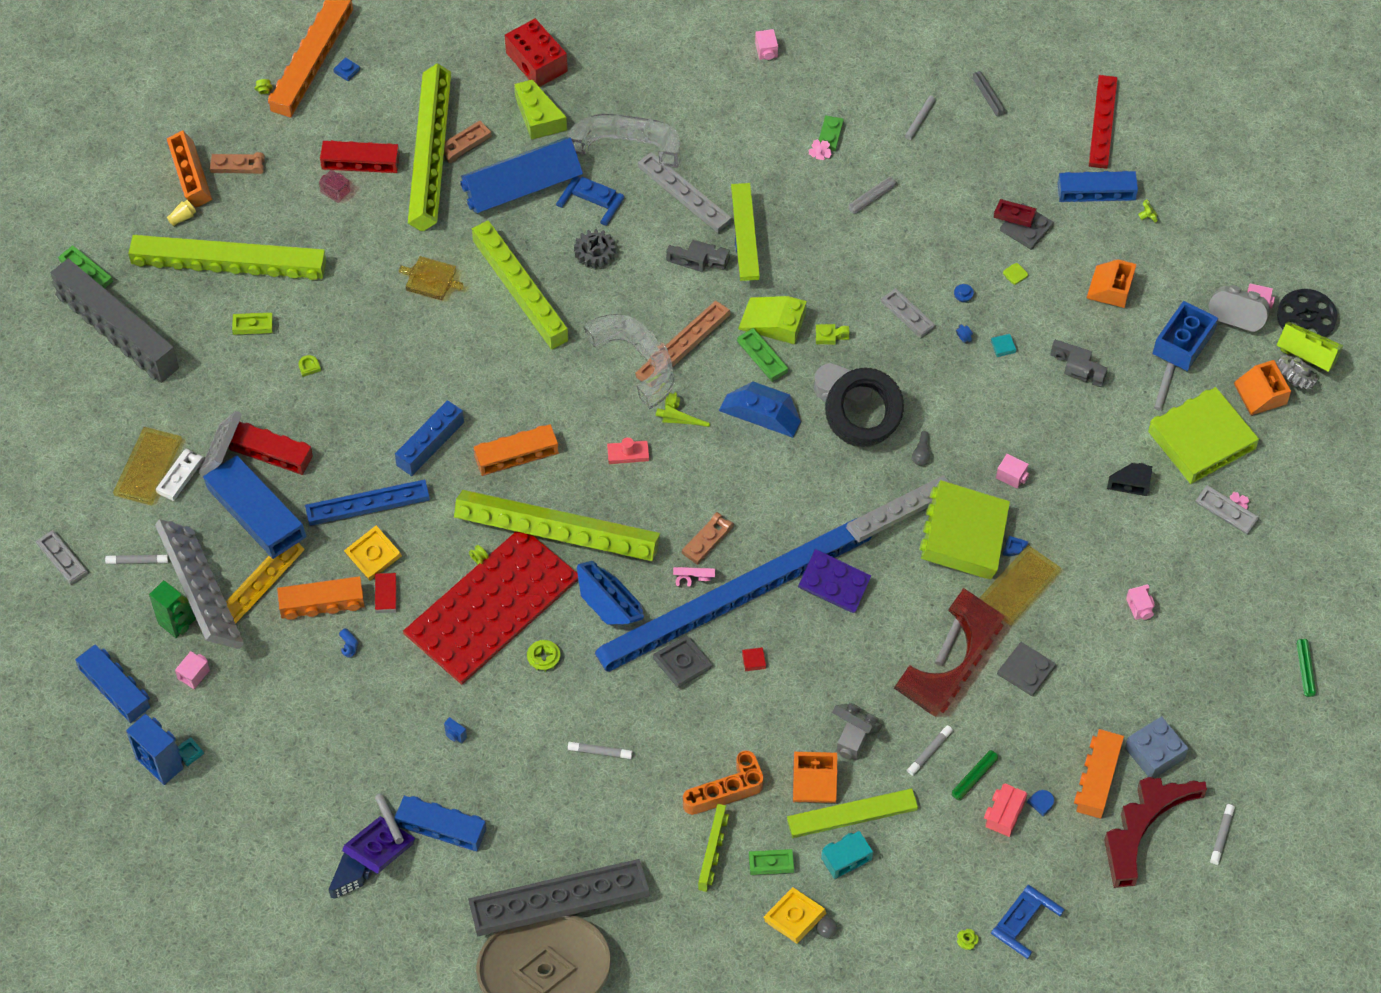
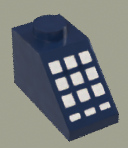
[329,853,372,899]

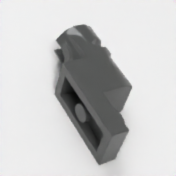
[666,240,730,272]
[1050,339,1108,387]

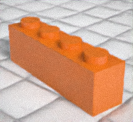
[167,130,212,208]
[473,424,559,476]
[277,576,365,620]
[1074,729,1124,819]

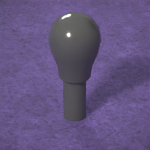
[912,431,930,466]
[817,915,837,938]

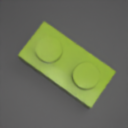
[232,313,273,335]

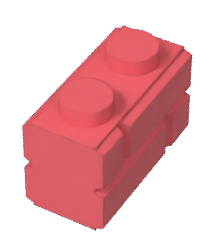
[984,783,1027,837]

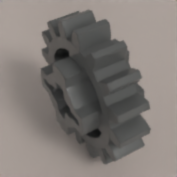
[574,229,616,268]

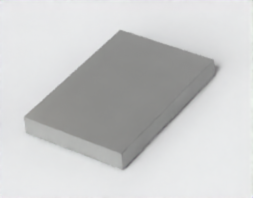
[199,411,242,476]

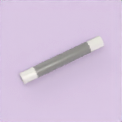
[105,555,169,564]
[907,725,953,776]
[568,742,632,759]
[1210,804,1235,865]

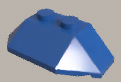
[719,381,801,438]
[577,561,644,624]

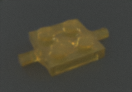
[399,256,463,301]

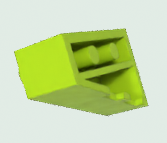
[514,80,567,140]
[1276,322,1344,372]

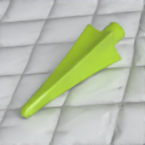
[655,405,710,427]

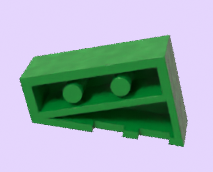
[149,580,196,638]

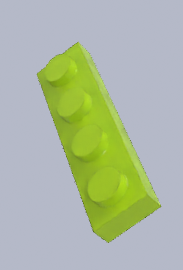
[698,804,729,892]

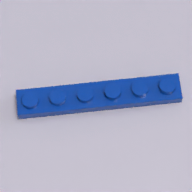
[305,479,430,526]

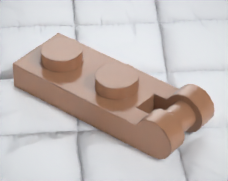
[444,121,492,163]
[210,152,265,174]
[682,512,734,565]

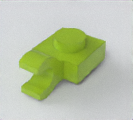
[816,324,849,345]

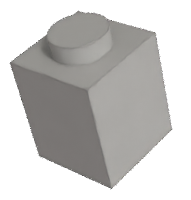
[837,722,867,760]

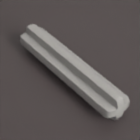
[848,177,896,214]

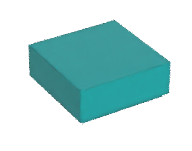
[991,334,1016,357]
[178,737,204,766]

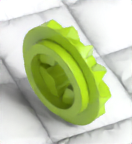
[527,640,560,672]

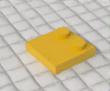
[344,525,402,581]
[763,887,826,944]

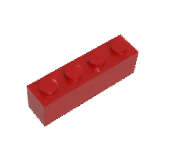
[320,140,400,173]
[229,421,313,475]

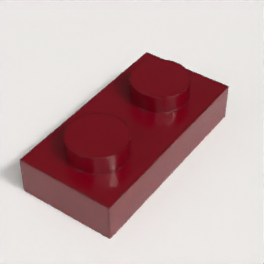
[994,199,1037,228]

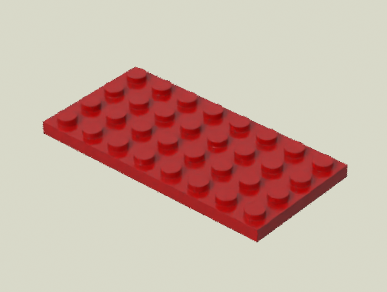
[403,531,578,685]

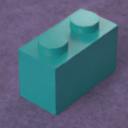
[821,831,873,880]

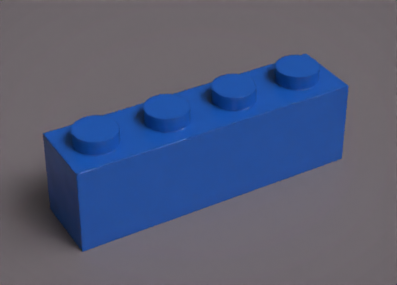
[1057,171,1138,202]
[395,400,464,476]
[75,644,150,723]
[395,795,486,852]

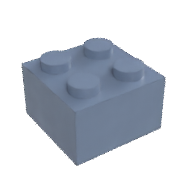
[1125,716,1188,778]

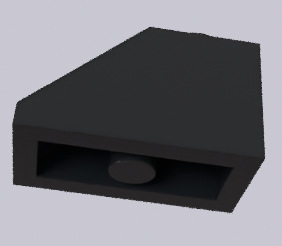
[1107,463,1153,496]

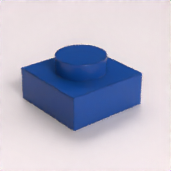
[333,57,360,81]
[444,717,467,744]

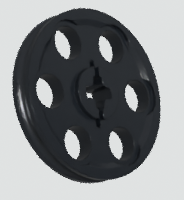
[1277,289,1337,337]

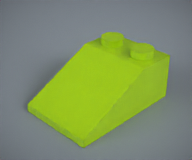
[738,296,807,345]

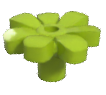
[1138,199,1158,223]

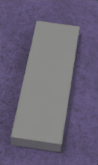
[881,288,935,339]
[1195,485,1259,535]
[36,530,88,585]

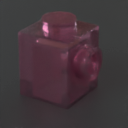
[319,170,350,203]

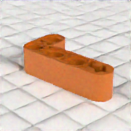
[683,750,763,815]

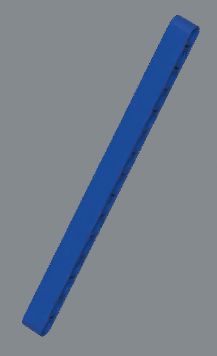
[595,518,872,672]

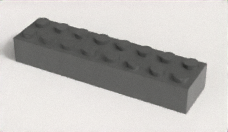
[50,258,179,383]

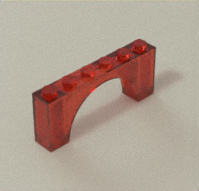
[894,588,1005,717]

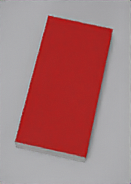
[375,573,397,613]

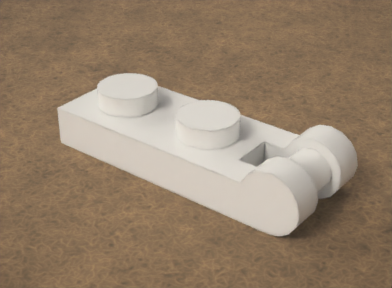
[156,449,205,501]

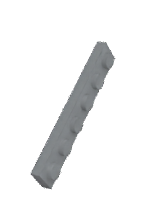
[638,152,732,233]
[846,475,950,543]

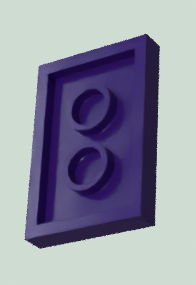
[798,549,871,613]
[342,816,415,874]

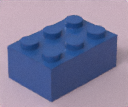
[1152,301,1218,371]
[126,714,184,785]

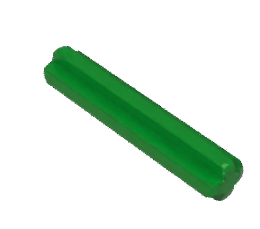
[1296,639,1316,697]
[951,750,998,800]

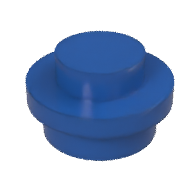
[954,284,974,302]
[956,324,973,343]

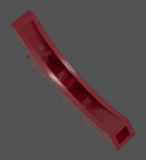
[1104,777,1207,888]

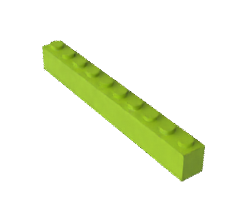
[407,63,451,231]
[128,235,326,280]
[454,490,660,561]

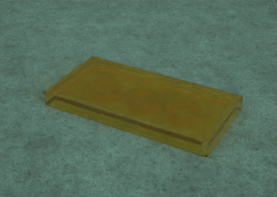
[113,427,182,506]
[977,545,1061,626]

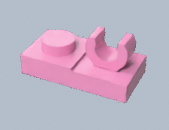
[673,567,715,587]

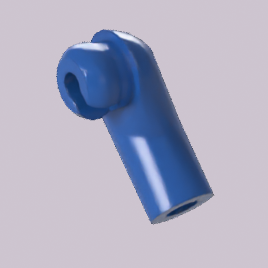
[339,628,358,657]

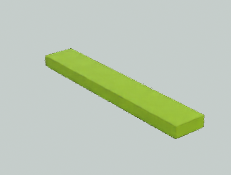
[731,183,760,281]
[787,788,918,838]

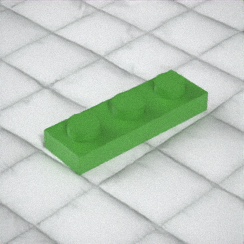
[58,245,113,289]
[737,328,788,382]

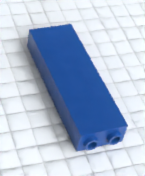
[460,137,583,213]
[203,455,307,559]

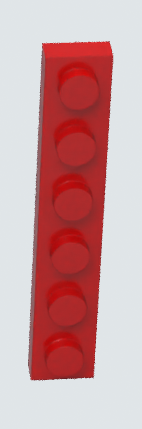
[1088,75,1117,169]

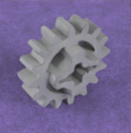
[1276,354,1318,389]

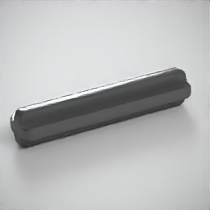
[972,71,1005,116]

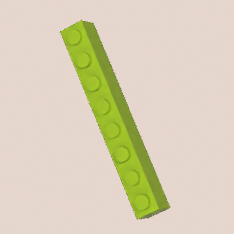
[472,220,568,350]

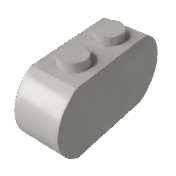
[1209,285,1270,332]
[814,363,873,411]

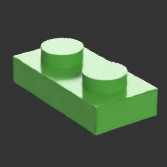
[819,115,844,152]
[749,849,794,875]

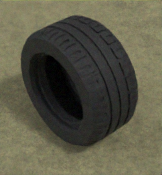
[825,367,904,447]

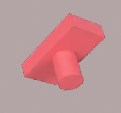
[607,437,649,464]

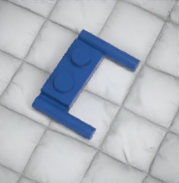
[556,176,625,226]
[991,884,1065,959]

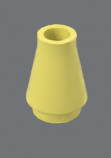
[166,200,196,227]

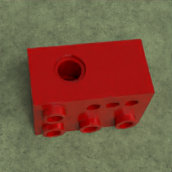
[504,18,568,87]

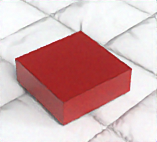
[742,647,766,672]

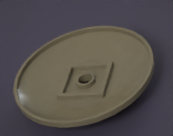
[476,915,611,993]

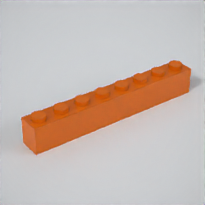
[268,0,353,118]

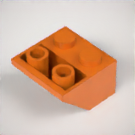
[1087,259,1137,308]
[1234,360,1291,415]
[793,751,837,803]

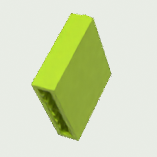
[1148,387,1259,484]
[919,480,1010,579]

